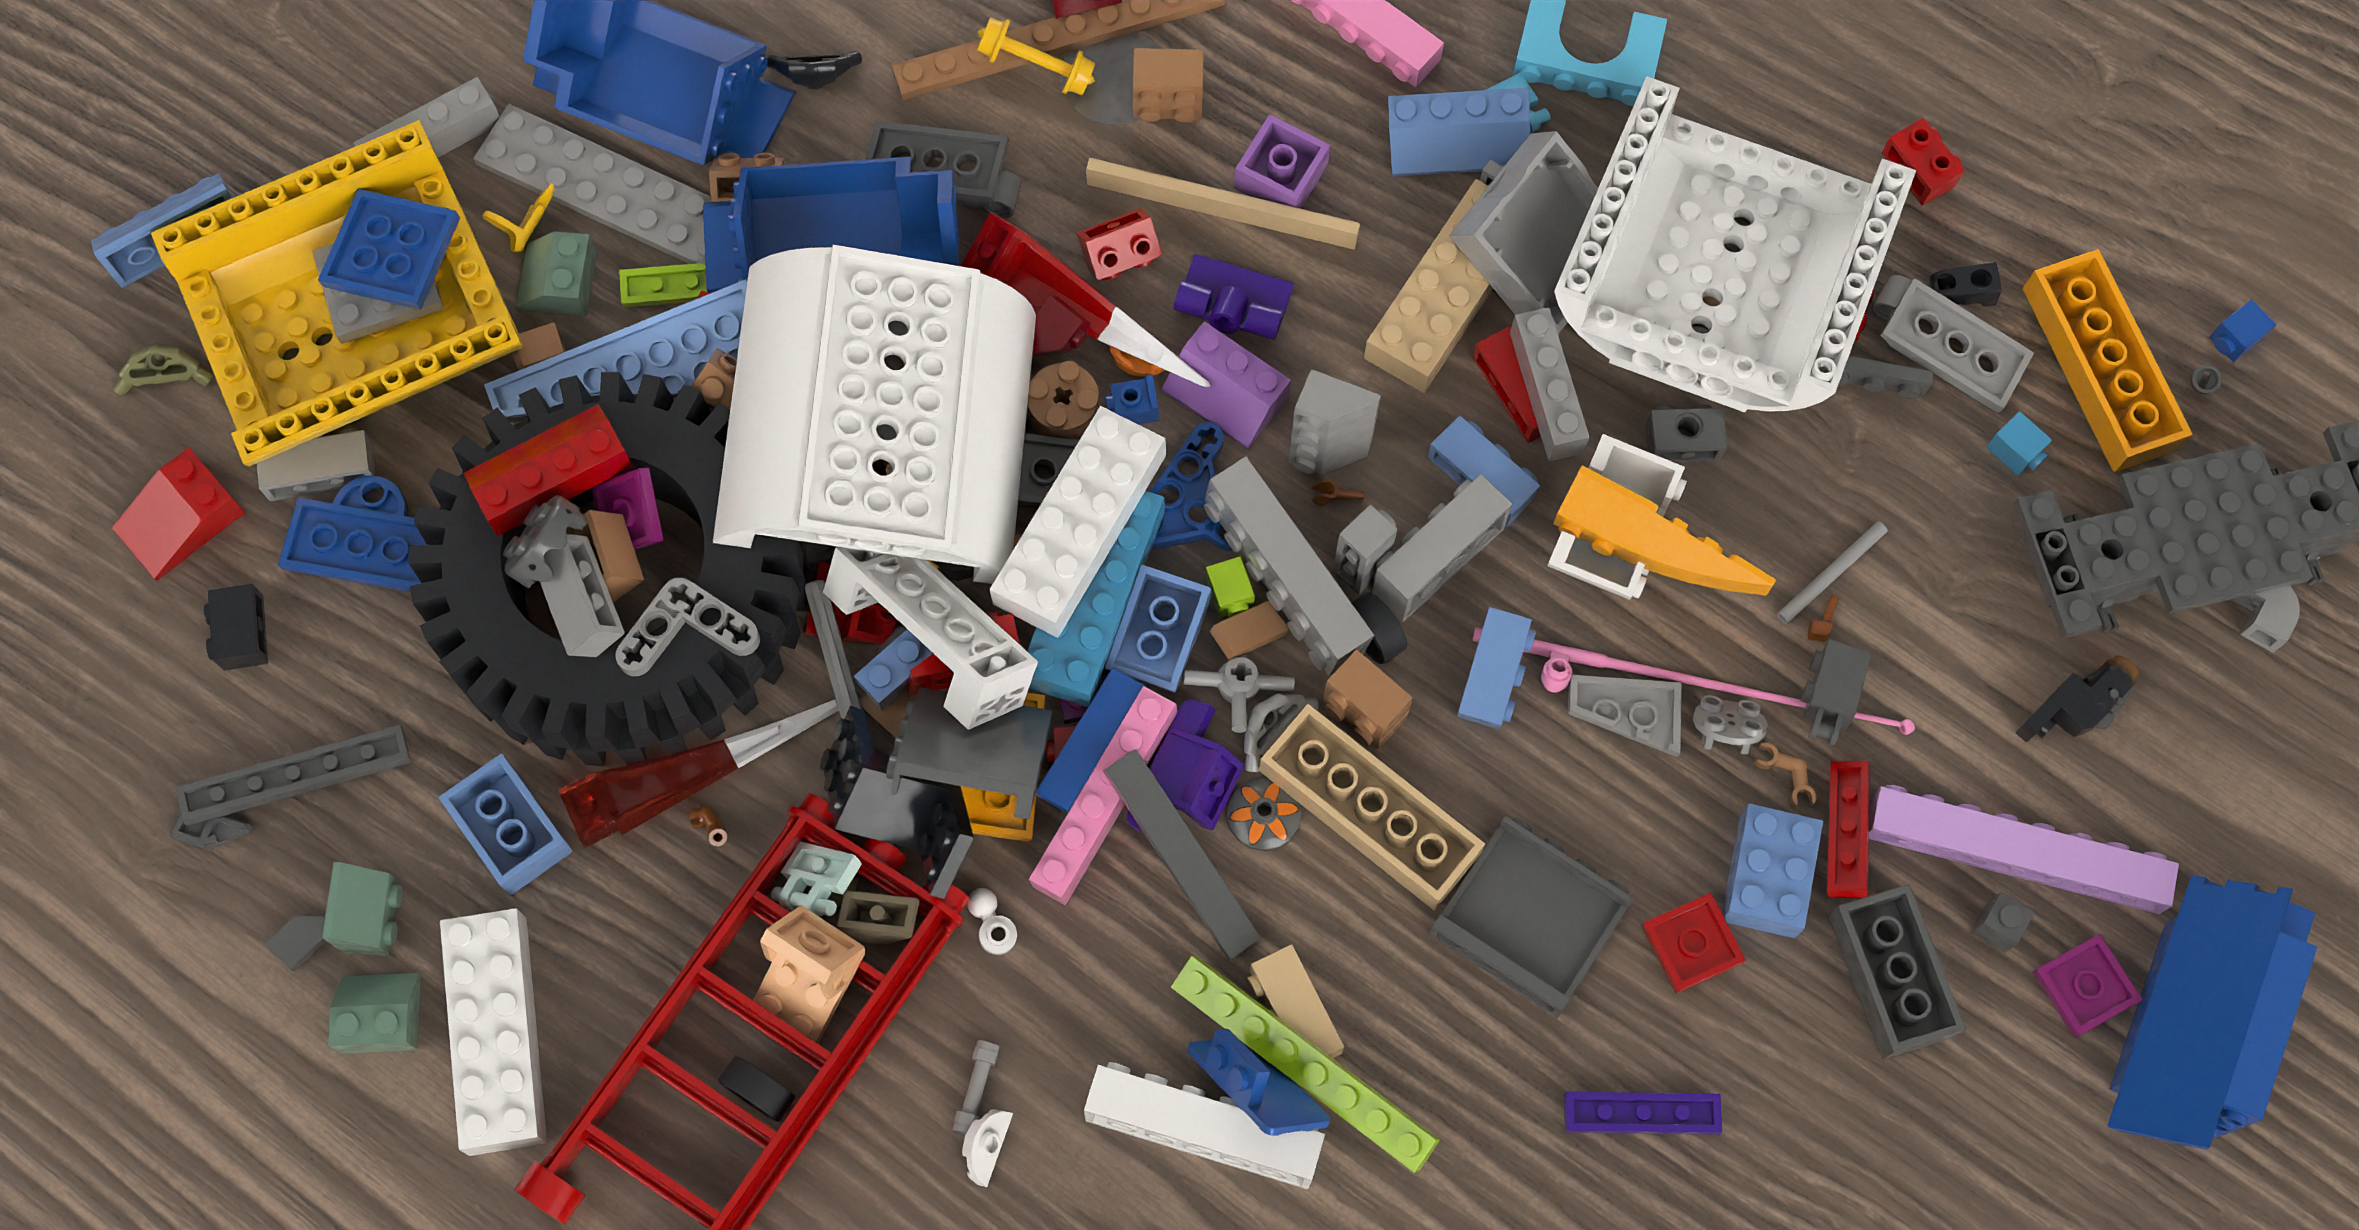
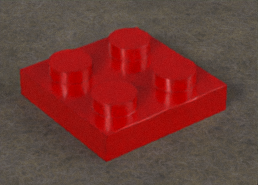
[1641,893,1746,994]

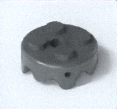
[503,495,587,588]

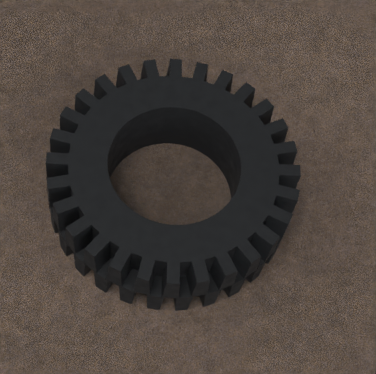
[408,372,810,766]

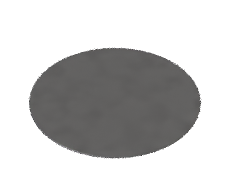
[1060,32,1159,125]

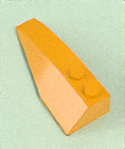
[1553,465,1776,596]

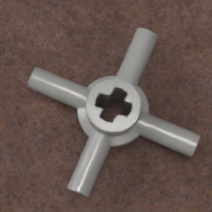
[1183,654,1295,733]

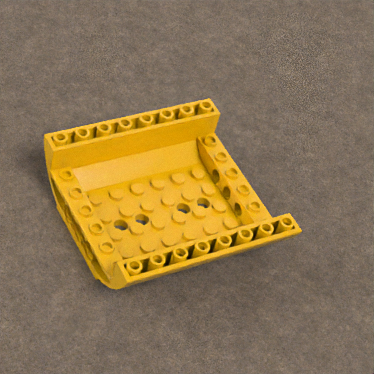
[151,120,524,467]

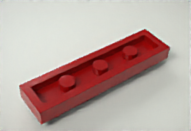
[1827,761,1870,898]

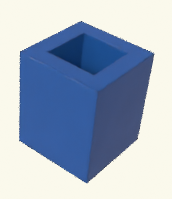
[2209,299,2277,363]

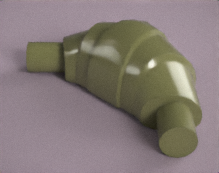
[113,343,213,396]

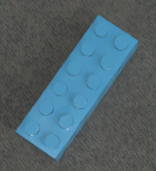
[1027,491,1165,708]

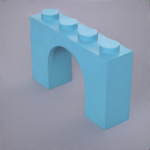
[1513,0,1667,106]

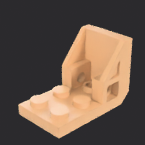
[753,905,865,1044]

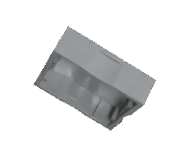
[1449,131,1598,334]

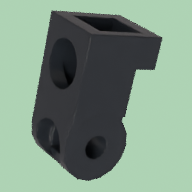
[1929,262,2002,306]

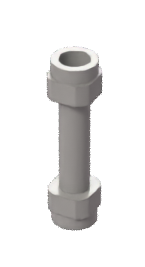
[952,1040,1000,1135]

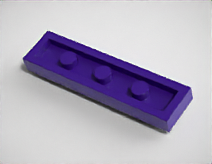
[1564,1092,1722,1135]

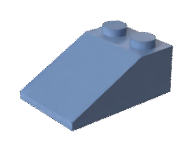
[1105,564,1212,693]

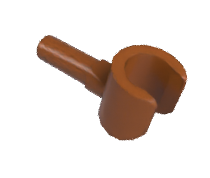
[1312,479,1364,506]
[1808,595,1839,642]

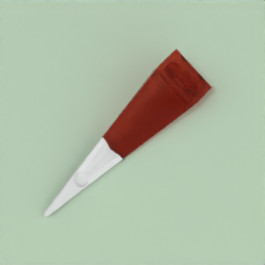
[558,699,839,848]

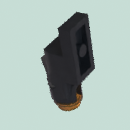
[2015,655,2139,743]

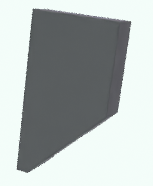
[169,812,252,851]
[265,916,326,972]

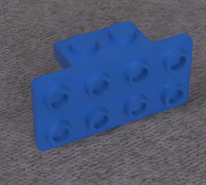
[1187,1029,1330,1136]

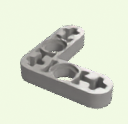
[615,578,760,676]

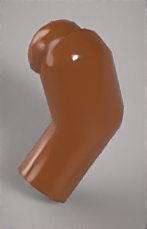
[688,805,727,846]

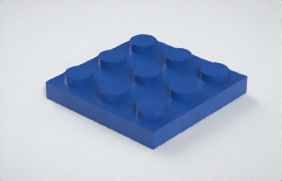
[318,189,460,310]

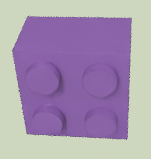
[1234,114,1330,208]

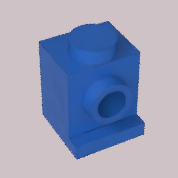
[1104,375,1159,424]

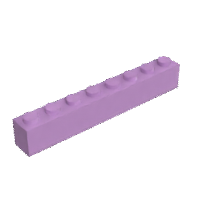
[1869,785,2179,914]

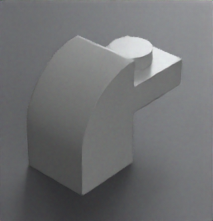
[2231,586,2300,653]

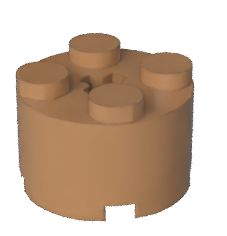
[1027,361,1100,440]

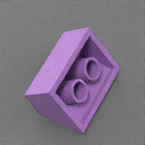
[1162,321,1291,450]

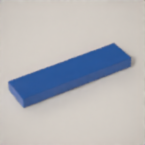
[1036,668,1145,813]

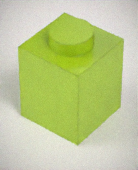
[1205,556,1255,618]

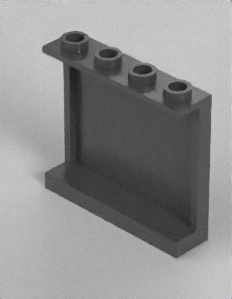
[886,687,1052,819]
[1429,816,1634,1018]

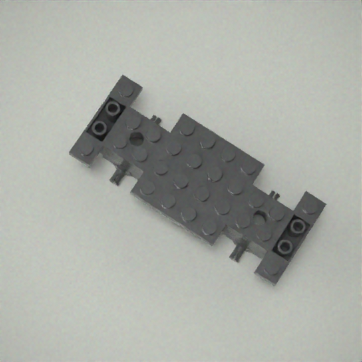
[2013,420,2359,638]

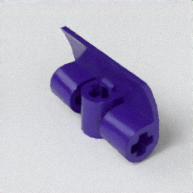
[1173,254,1293,340]

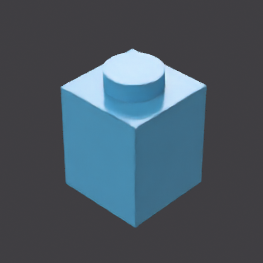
[1986,411,2052,476]

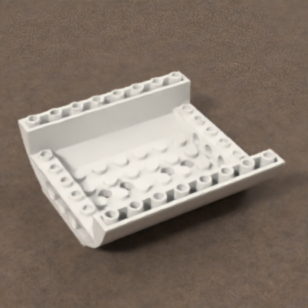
[1554,76,1916,412]
[713,245,1036,584]

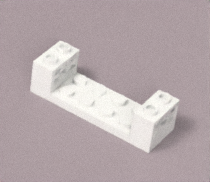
[823,547,1038,730]

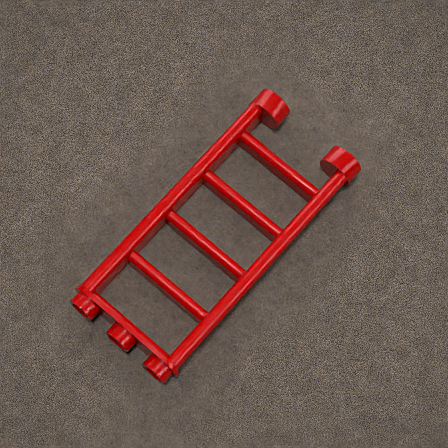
[514,793,970,1230]

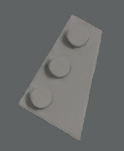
[1568,675,1682,758]

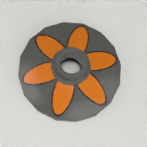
[1227,777,1301,851]

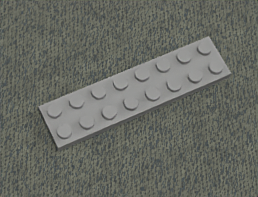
[473,103,711,264]

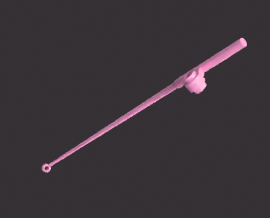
[1472,627,1915,735]

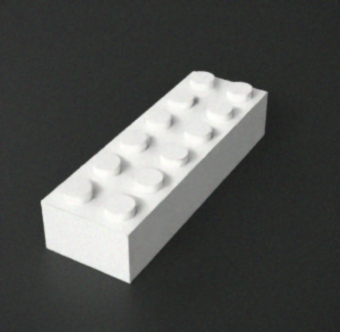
[990,406,1166,638]
[440,908,547,1156]
[1084,1062,1325,1189]

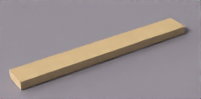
[1086,158,1360,250]

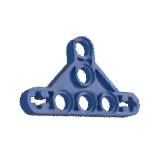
[1150,422,1233,553]

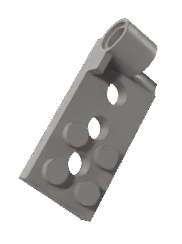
[1872,275,2034,413]

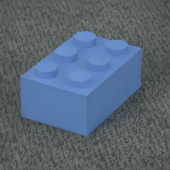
[438,753,573,896]
[1722,804,1823,939]

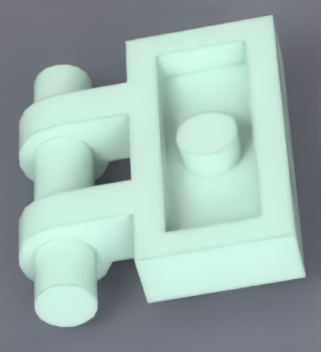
[771,841,862,917]

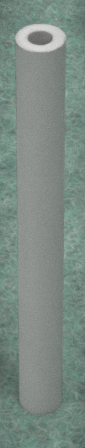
[1777,521,1887,624]

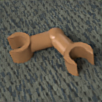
[1754,743,1816,809]

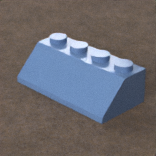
[1388,88,1530,177]
[91,173,234,288]

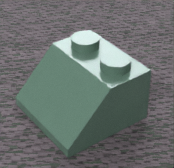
[515,231,597,316]
[322,862,403,956]
[328,973,421,1054]

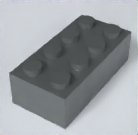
[1828,884,1966,1060]

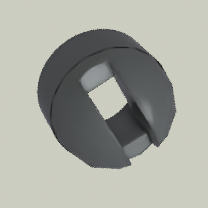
[2190,365,2222,394]

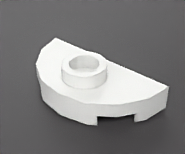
[962,1109,1013,1187]

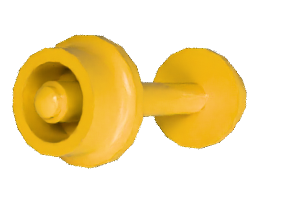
[977,17,1095,95]

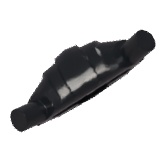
[767,51,862,90]

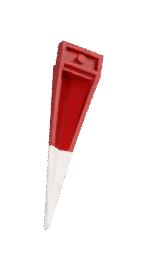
[961,212,1211,387]

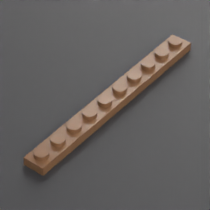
[892,0,1226,101]

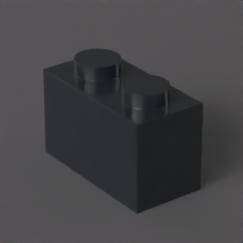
[204,584,268,671]

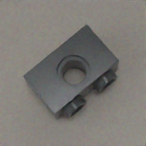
[1646,404,1727,462]

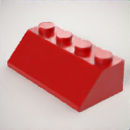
[464,404,633,536]

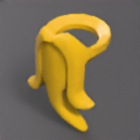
[482,183,554,253]

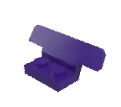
[1127,699,1245,834]

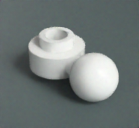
[967,888,1017,955]

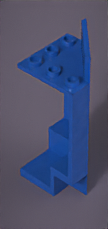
[523,0,797,166]
[703,157,961,293]
[2107,875,2317,1150]

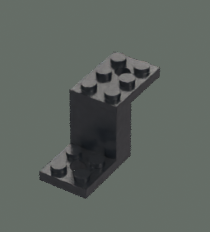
[820,706,974,899]

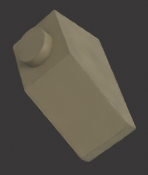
[837,891,919,945]

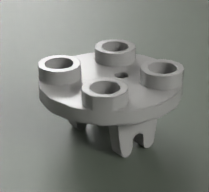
[1693,695,1768,755]

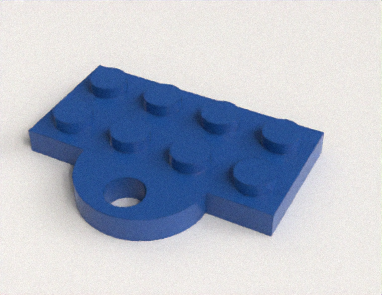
[278,476,427,592]

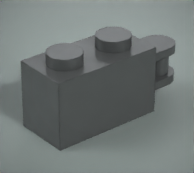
[1801,639,1872,746]

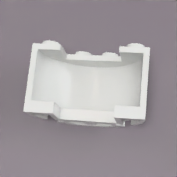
[1548,434,1687,600]

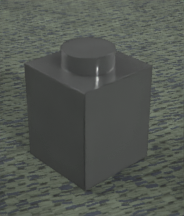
[1971,892,2035,953]

